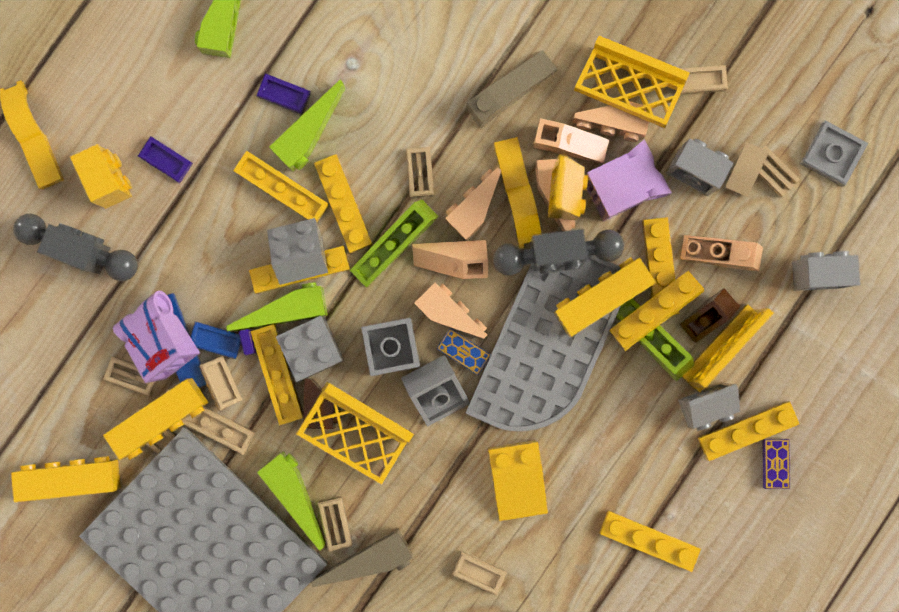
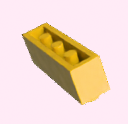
[553,257,656,337]
[103,378,209,460]
[11,456,121,502]

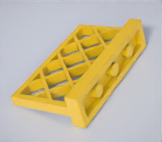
[574,36,690,128]
[682,304,774,393]
[296,382,414,485]

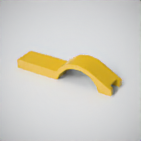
[0,80,64,190]
[493,137,542,249]

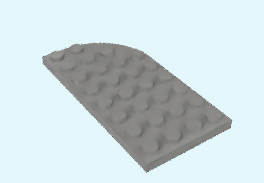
[466,255,621,431]

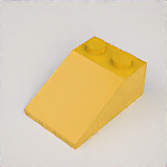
[547,155,588,220]
[488,440,548,521]

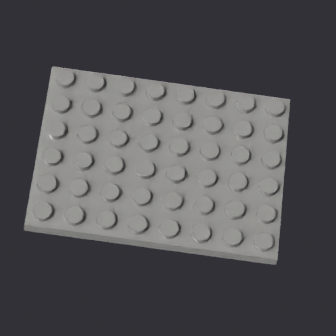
[79,427,328,612]

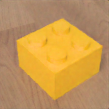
[70,144,132,209]

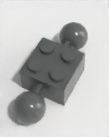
[13,214,138,281]
[493,229,625,276]

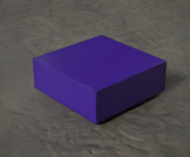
[239,329,257,355]

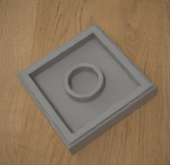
[800,120,868,187]

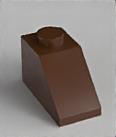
[679,288,740,343]
[303,378,340,429]

